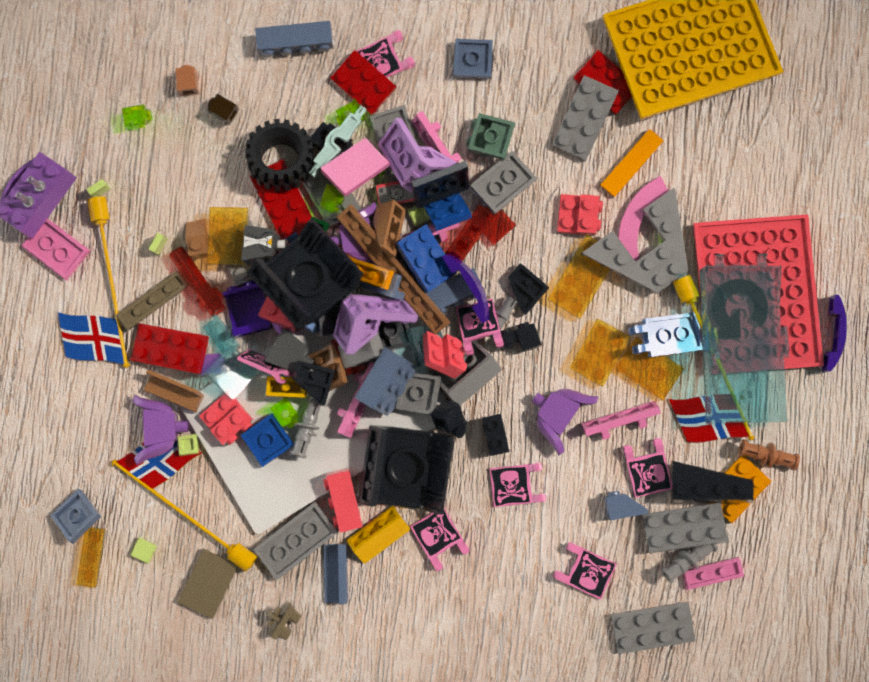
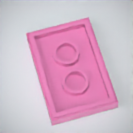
[321,138,390,197]
[22,218,90,281]

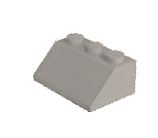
[431,340,502,405]

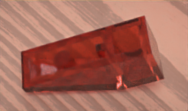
[445,205,495,261]

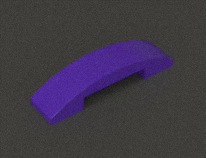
[442,254,489,323]
[822,294,847,373]

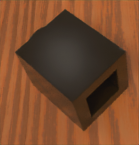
[207,94,239,125]

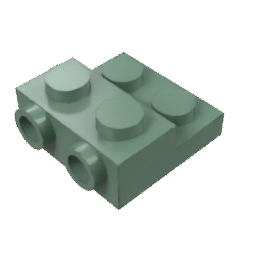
[466,113,515,160]

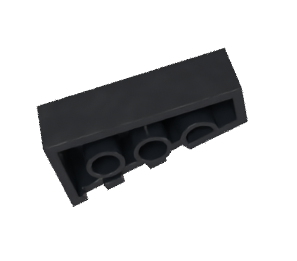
[672,461,754,503]

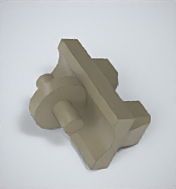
[266,601,301,640]

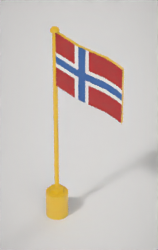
[669,275,755,442]
[111,435,258,572]

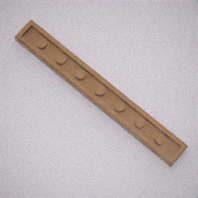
[337,204,451,335]

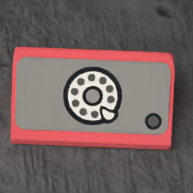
[376,181,414,205]

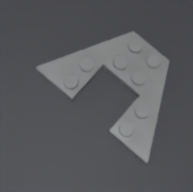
[581,188,688,294]

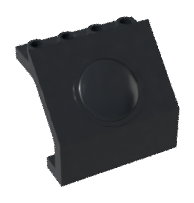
[247,219,364,329]
[358,425,454,515]

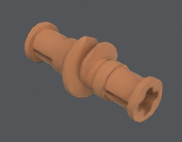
[738,439,800,471]

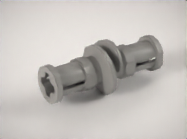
[289,398,322,459]
[661,544,718,584]

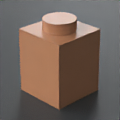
[175,65,199,96]

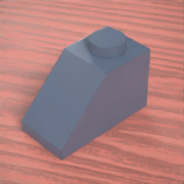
[604,490,649,521]

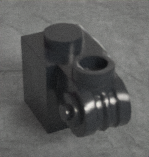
[501,322,542,353]
[430,399,467,438]

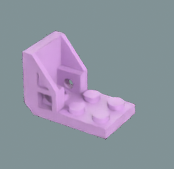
[378,118,456,193]
[333,294,418,354]

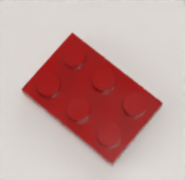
[331,50,397,115]
[573,50,632,116]

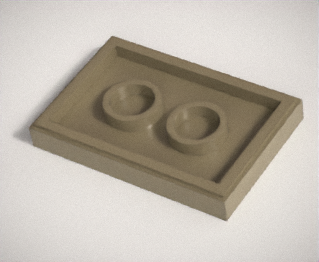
[178,549,238,619]

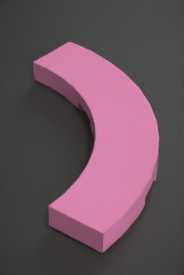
[618,176,668,262]

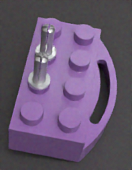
[0,151,77,239]

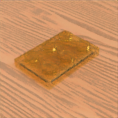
[207,207,249,266]
[569,318,631,387]
[614,337,684,401]

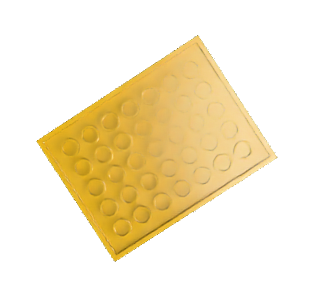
[602,0,784,120]

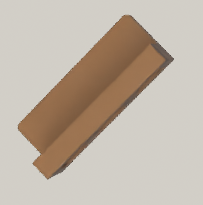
[144,370,204,413]

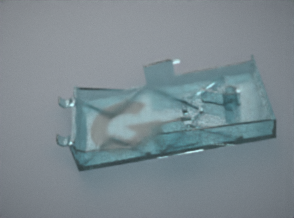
[700,254,789,424]

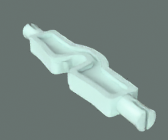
[308,105,367,177]

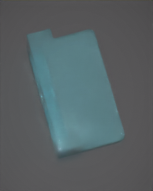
[203,314,242,358]

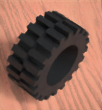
[245,119,314,192]

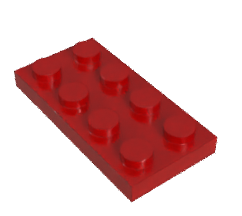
[249,159,312,239]
[131,323,209,374]

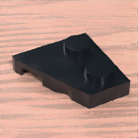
[508,263,550,316]
[292,360,335,406]

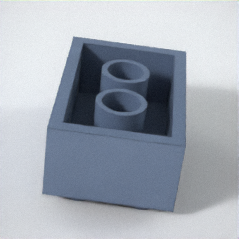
[355,347,417,416]

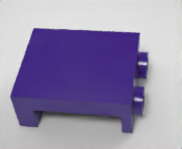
[223,281,273,338]

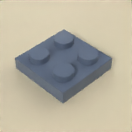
[453,38,493,79]
[50,488,102,544]

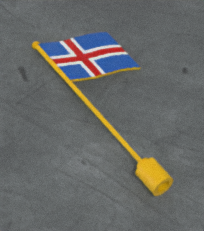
[58,196,130,368]

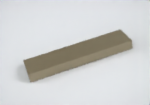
[116,270,189,331]

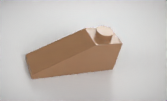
[373,200,406,257]

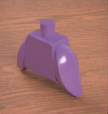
[331,202,377,266]
[532,389,598,456]
[132,394,189,466]

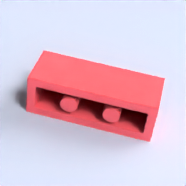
[323,468,363,533]

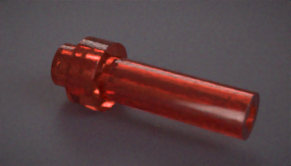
[169,247,226,317]

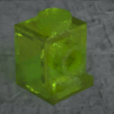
[335,99,366,126]
[122,104,153,131]
[320,184,344,214]
[270,397,300,429]

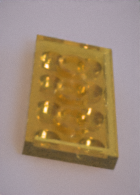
[547,235,610,319]

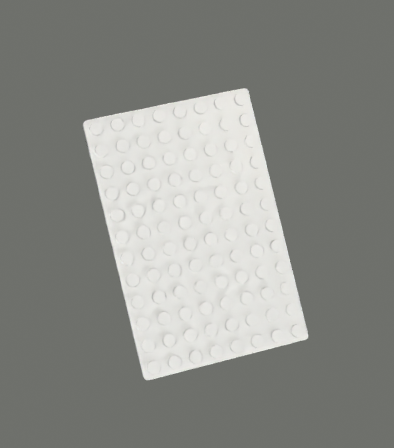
[180,289,446,534]

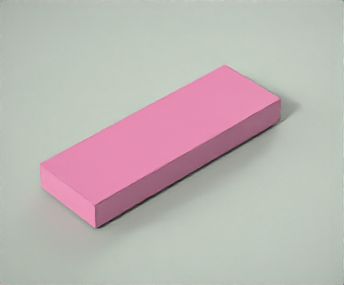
[683,557,744,590]

